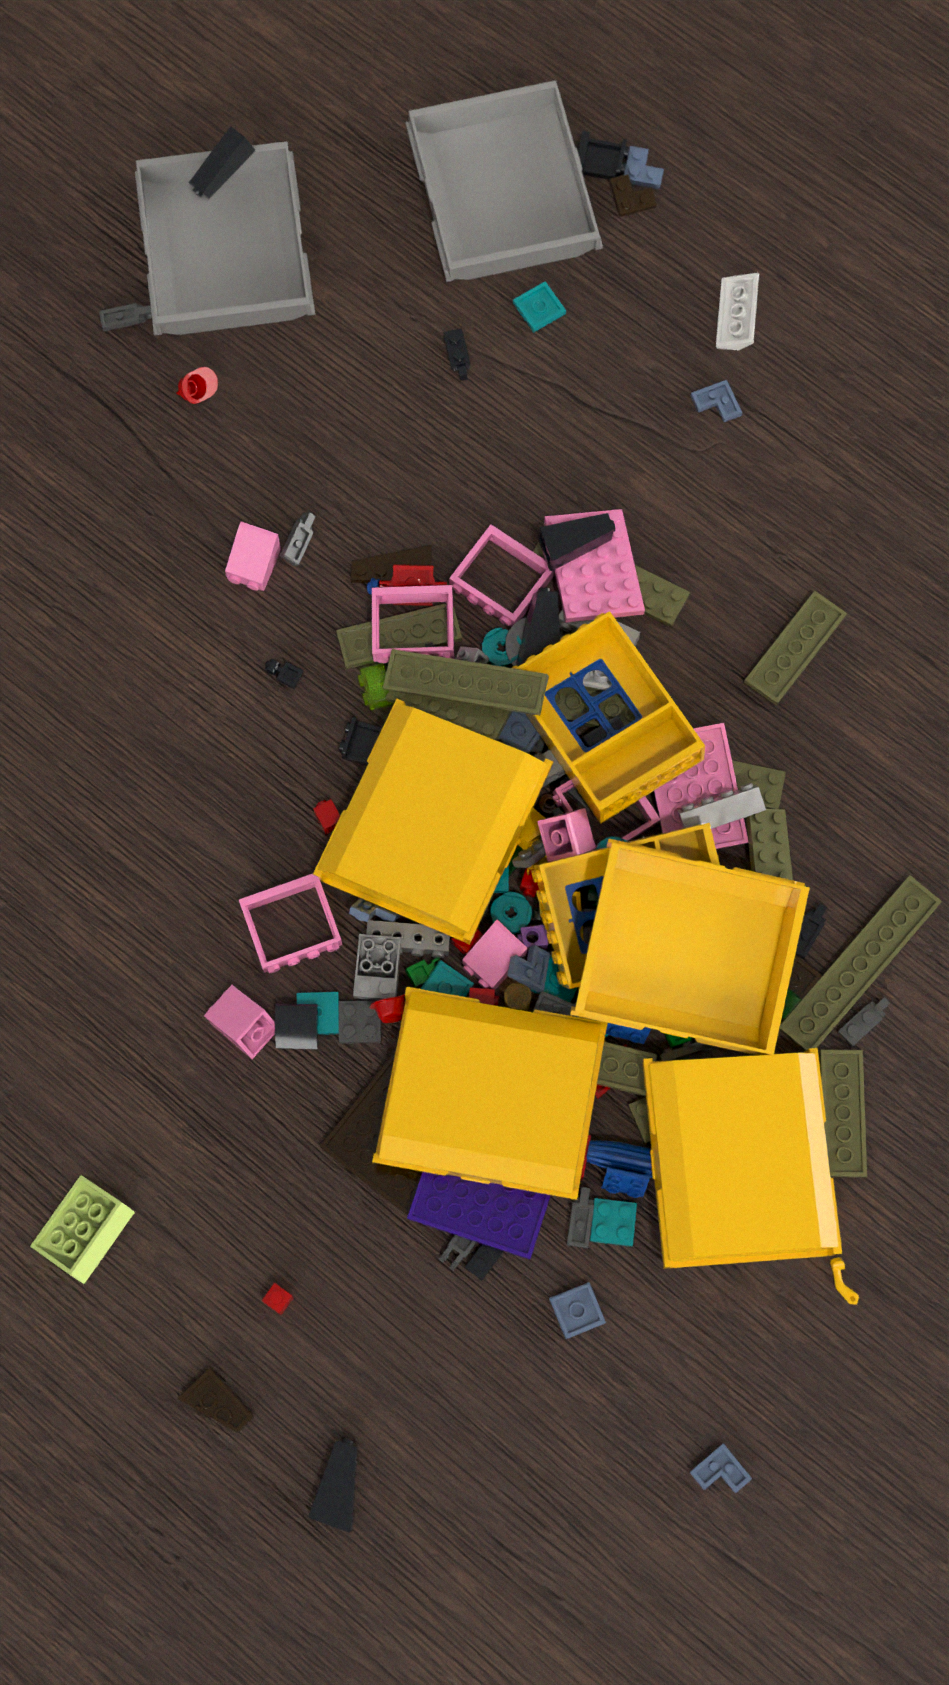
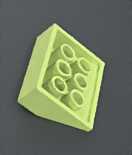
[30,1175,135,1284]

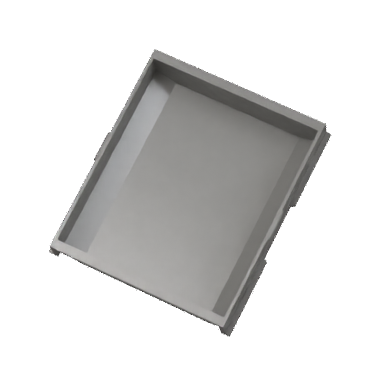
[406,80,603,282]
[135,141,315,336]

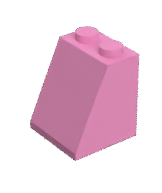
[225,522,281,591]
[537,808,596,861]
[462,920,527,989]
[204,985,275,1059]

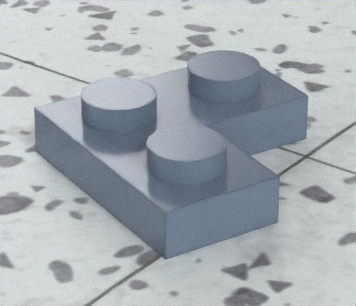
[624,146,664,189]
[690,380,742,422]
[349,898,401,922]
[507,945,550,992]
[689,1444,752,1493]

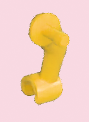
[830,1257,859,1305]

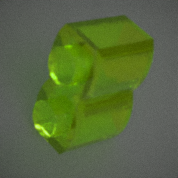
[358,663,394,710]

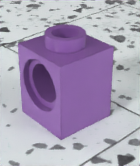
[517,925,548,952]

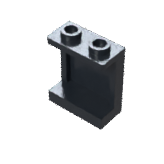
[578,131,630,180]
[339,717,382,766]

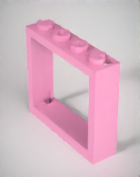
[449,525,555,627]
[372,585,454,663]
[552,780,661,852]
[239,874,343,973]

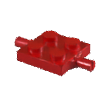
[379,564,447,606]

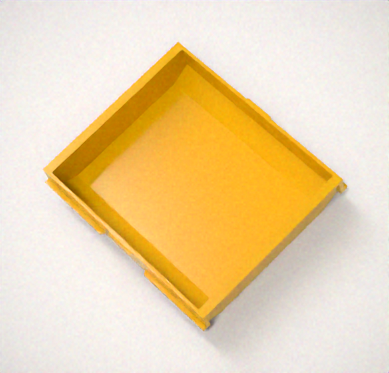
[313,699,553,945]
[570,839,809,1056]
[372,987,607,1200]
[643,1048,842,1269]

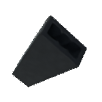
[189,126,255,199]
[538,513,615,571]
[517,588,560,666]
[308,1437,358,1533]

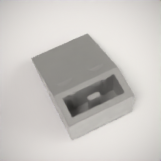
[353,934,401,1001]

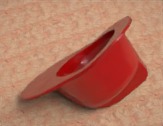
[176,367,218,404]
[369,994,406,1023]

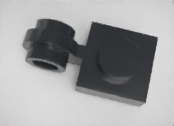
[265,659,304,690]

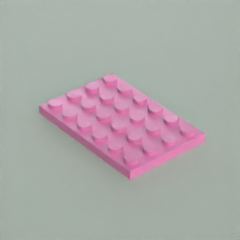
[544,509,645,622]
[654,723,749,849]

